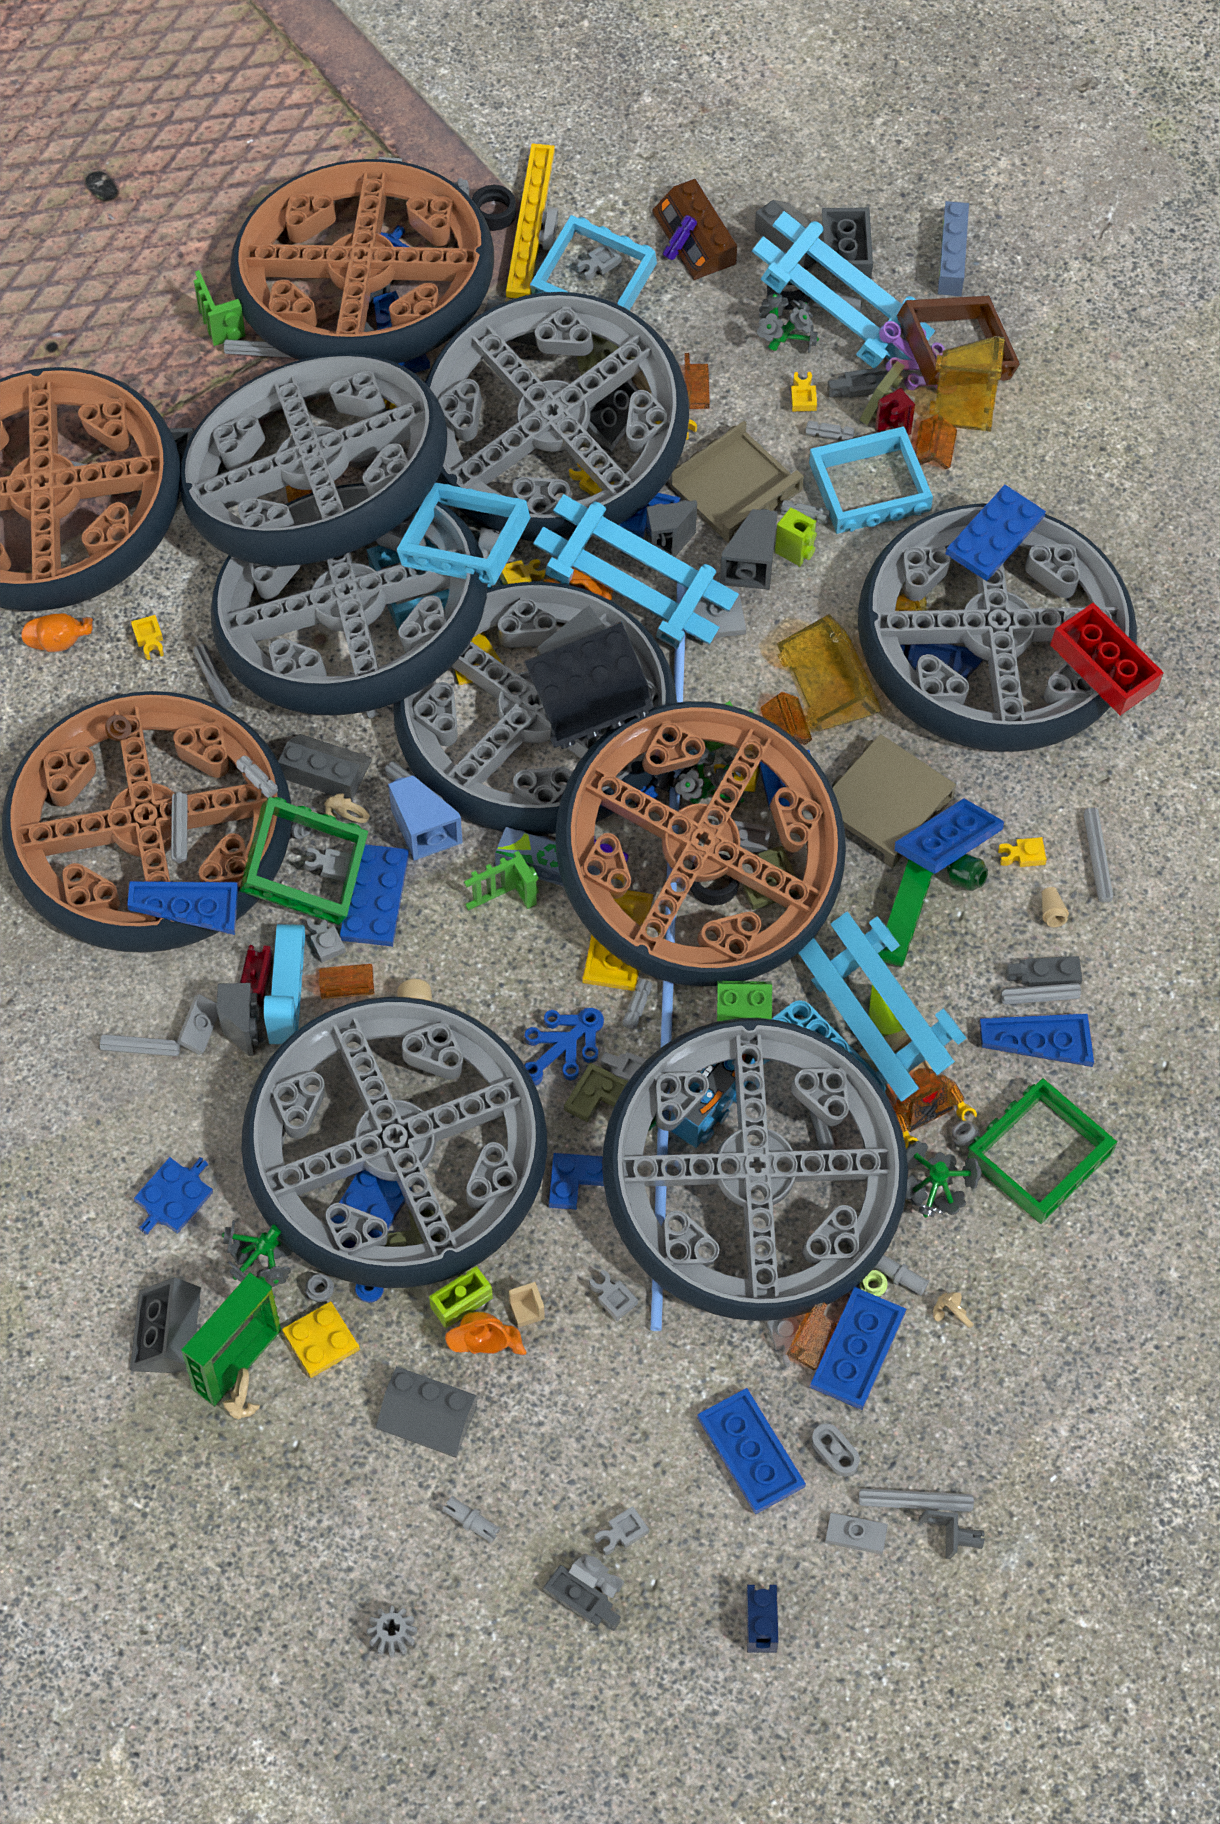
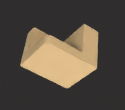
[509,1282,545,1328]

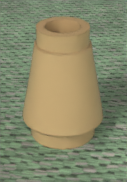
[1041,887,1069,927]

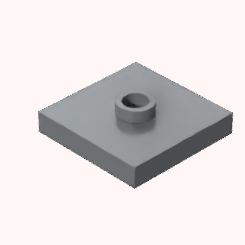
[694,587,746,640]

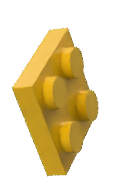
[282,1301,360,1378]

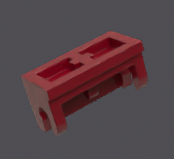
[875,388,915,435]
[240,945,273,1007]

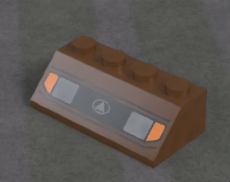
[652,179,738,280]

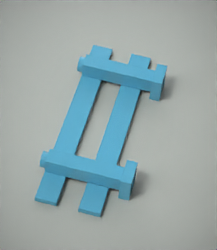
[752,211,935,371]
[533,494,739,649]
[799,911,967,1102]

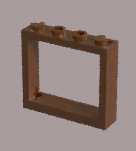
[897,295,1020,385]

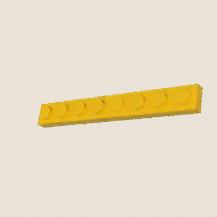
[506,143,555,298]

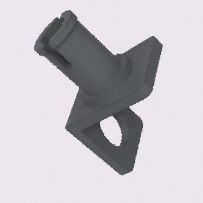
[919,1510,985,1559]

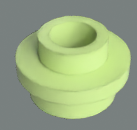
[859,1270,888,1297]

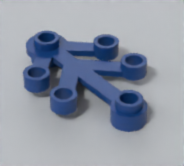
[524,1008,604,1085]

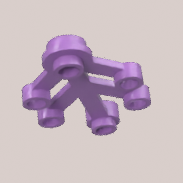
[879,321,956,393]

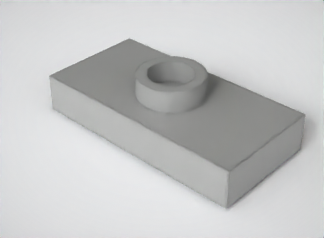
[176,994,218,1055]
[825,1513,888,1555]

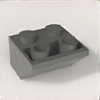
[646,500,697,557]
[217,983,260,1056]

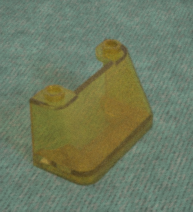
[929,336,1005,432]
[777,614,882,732]

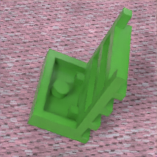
[193,270,246,346]
[464,850,539,911]

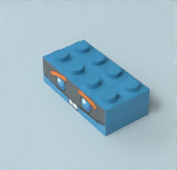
[670,1054,755,1148]

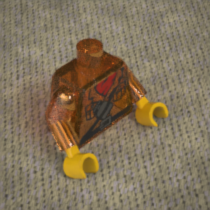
[892,1068,977,1149]

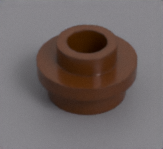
[105,715,131,741]

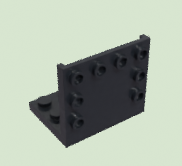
[525,621,654,749]

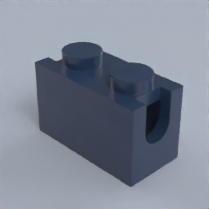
[746,1585,779,1653]

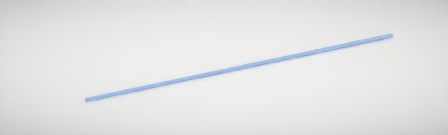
[650,583,687,1331]

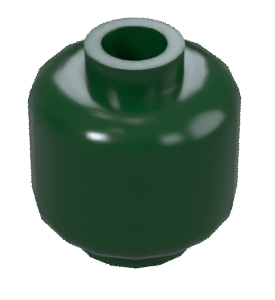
[947,854,988,891]

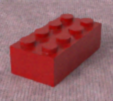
[1050,602,1164,716]

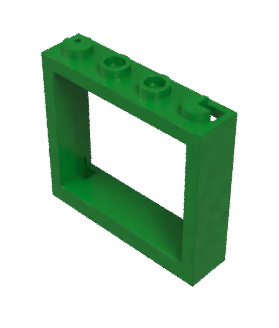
[239,797,368,925]
[967,1078,1118,1224]
[181,1273,281,1407]

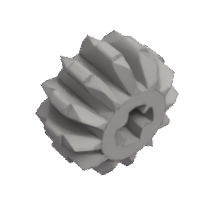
[367,1605,417,1658]

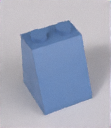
[388,775,463,861]

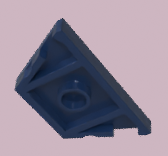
[900,644,984,693]

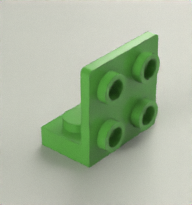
[717,981,772,1021]

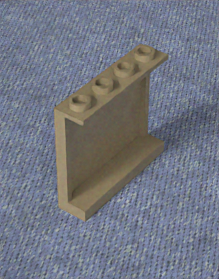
[669,421,804,543]
[832,734,956,868]

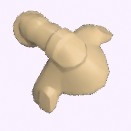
[324,794,370,823]
[933,1292,974,1328]
[223,1368,260,1420]

